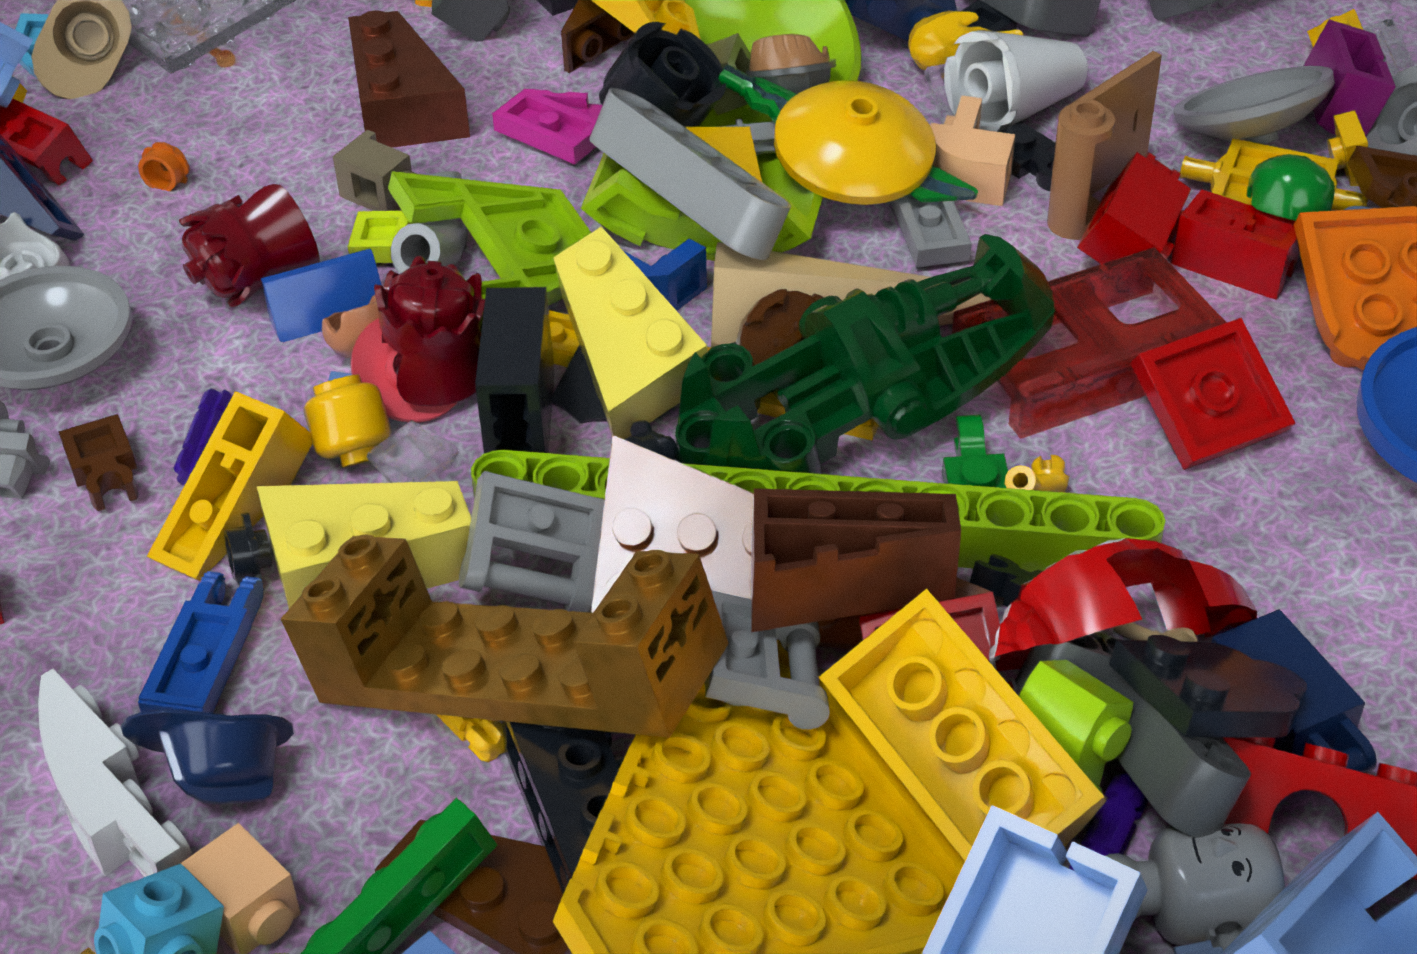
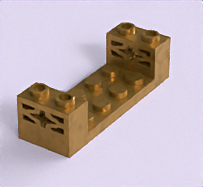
[281,535,729,738]

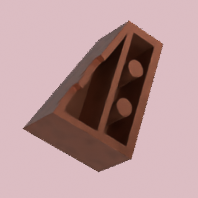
[348,10,470,148]

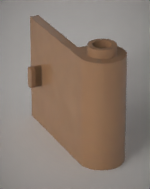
[1047,51,1162,240]

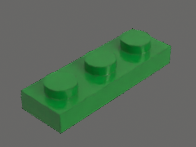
[300,797,498,954]

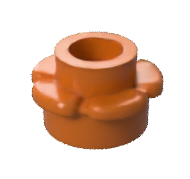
[138,142,190,191]

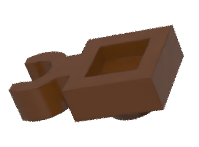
[59,414,138,511]

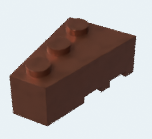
[751,488,961,633]

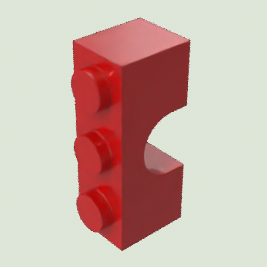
[1222,737,1417,880]

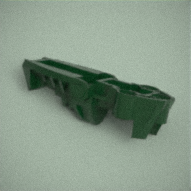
[675,234,1056,474]

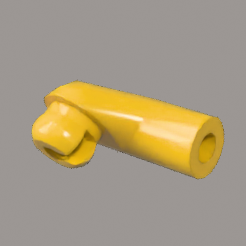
[1005,455,1070,492]

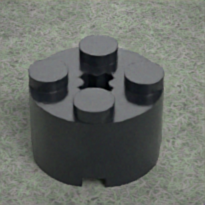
[599,22,726,128]

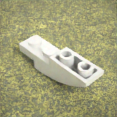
[38,669,192,877]

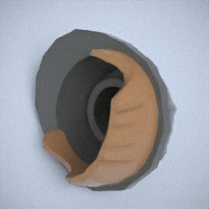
[746,34,836,111]

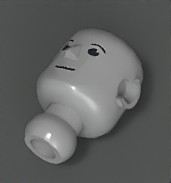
[1105,824,1285,951]

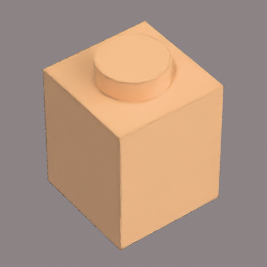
[181,823,301,954]

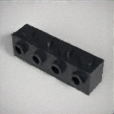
[502,721,624,894]

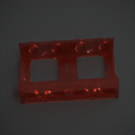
[952,247,1227,439]

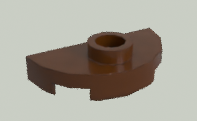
[736,289,824,365]

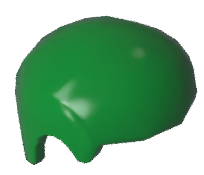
[1246,154,1335,221]

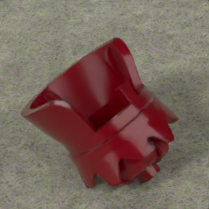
[179,184,320,307]
[374,256,485,406]

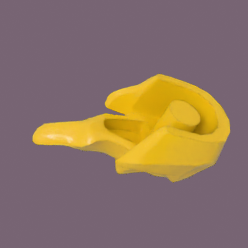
[908,11,1023,73]

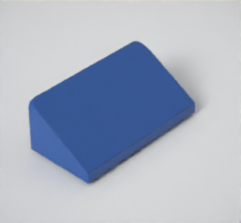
[261,248,382,342]

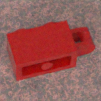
[1077,152,1191,285]

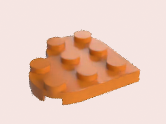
[1294,206,1417,370]

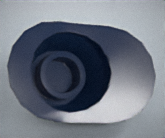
[121,709,294,805]

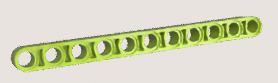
[471,450,1166,572]

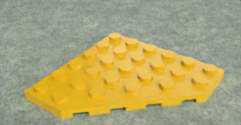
[553,640,965,954]

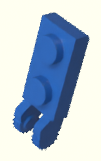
[138,571,264,713]

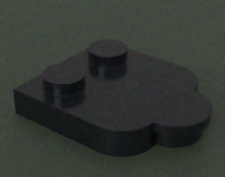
[1109,635,1307,738]

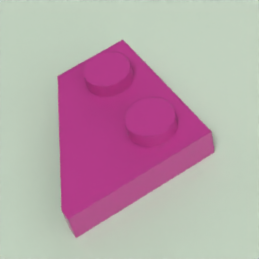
[492,89,602,164]

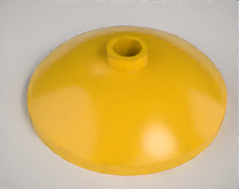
[774,80,936,205]

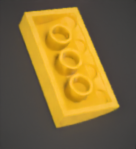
[819,589,1107,861]

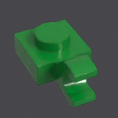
[942,414,1008,488]

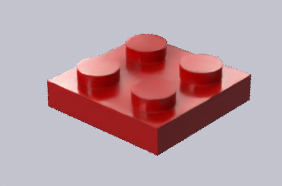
[1130,318,1296,470]

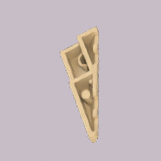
[711,242,1001,348]

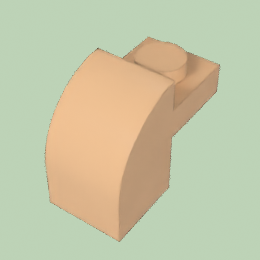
[930,95,1015,206]

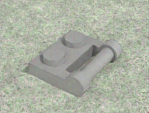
[459,471,605,612]
[704,590,830,729]

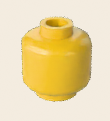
[303,374,392,468]

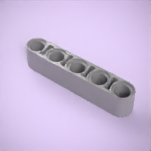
[589,88,791,260]

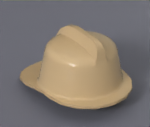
[31,0,132,99]

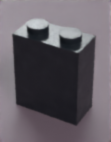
[475,287,555,454]

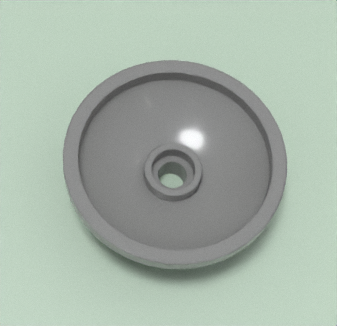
[1174,66,1335,144]
[0,266,132,390]

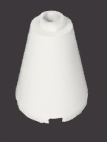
[944,30,1088,132]

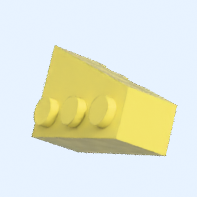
[553,226,708,440]
[256,481,471,608]

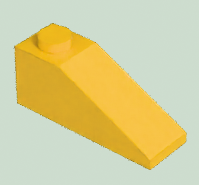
[146,391,313,581]

